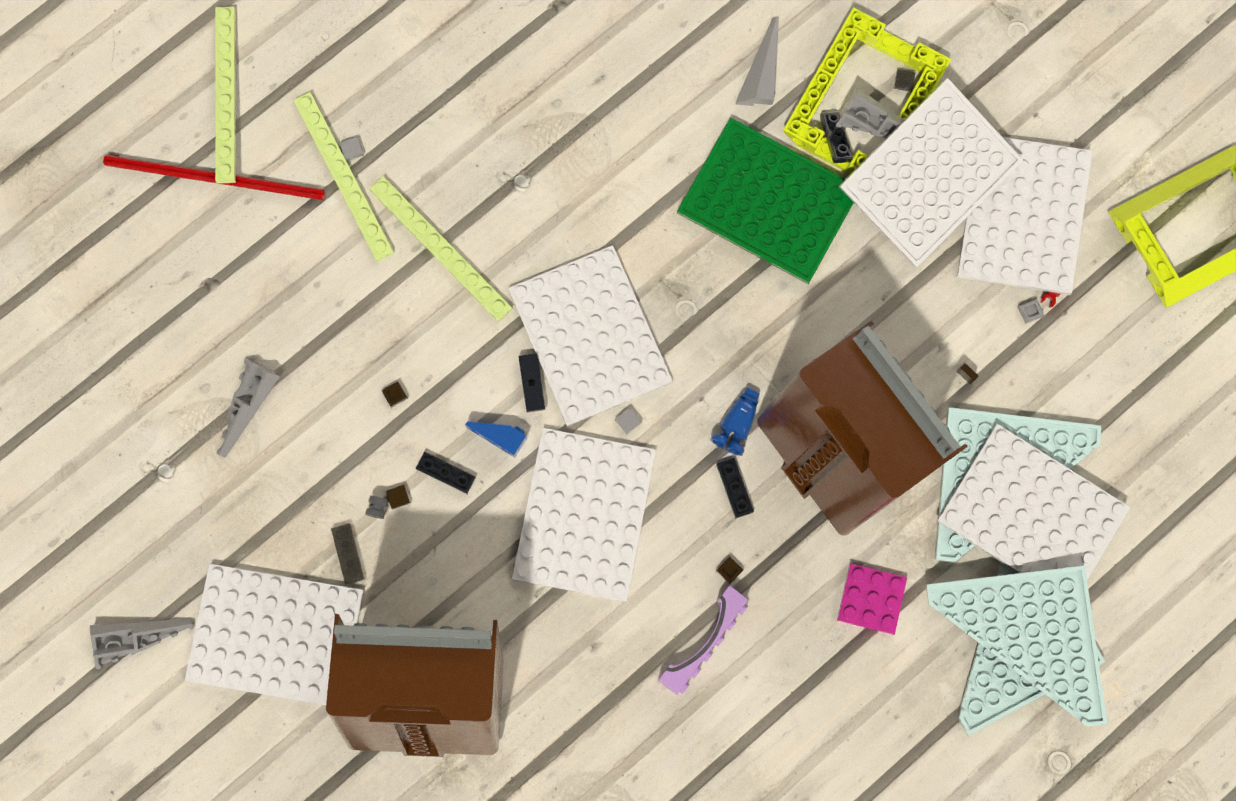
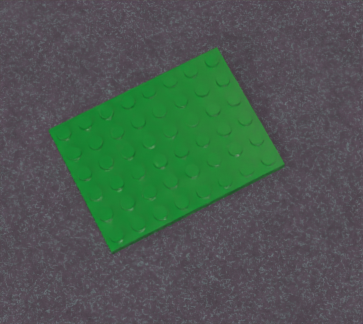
[677,118,854,285]

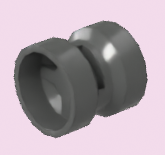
[365,496,388,519]

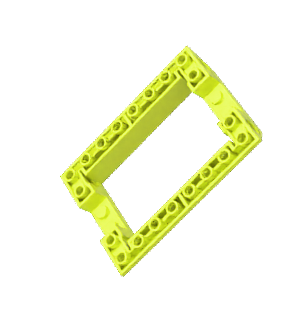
[783,7,952,174]
[1108,145,1236,308]

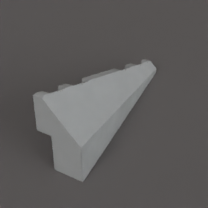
[736,18,779,106]
[836,88,904,138]
[217,357,280,458]
[89,619,193,670]

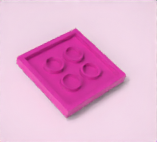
[837,563,907,635]

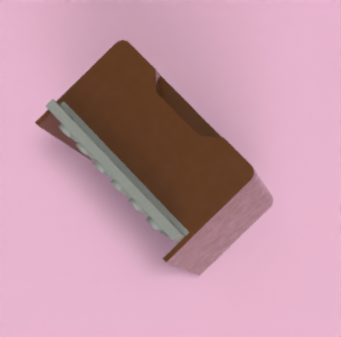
[757,321,968,536]
[326,614,504,757]

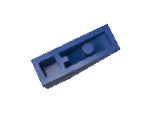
[465,421,527,458]

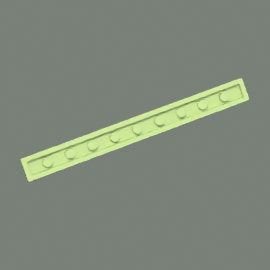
[215,7,236,183]
[294,92,394,261]
[369,176,512,322]

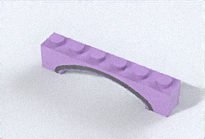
[658,585,748,695]

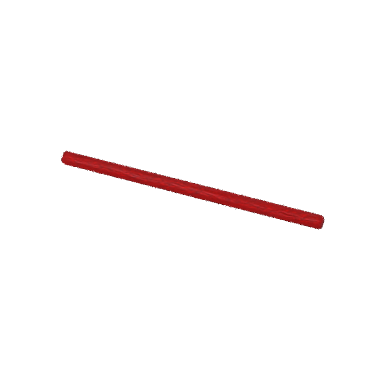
[103,155,325,200]

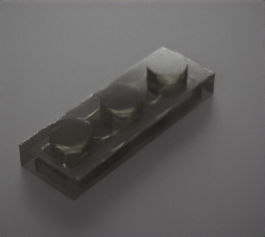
[331,523,365,585]

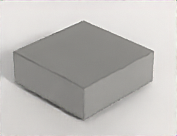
[340,137,364,161]
[1018,299,1044,324]
[615,407,642,435]

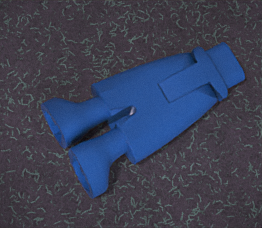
[710,388,760,456]

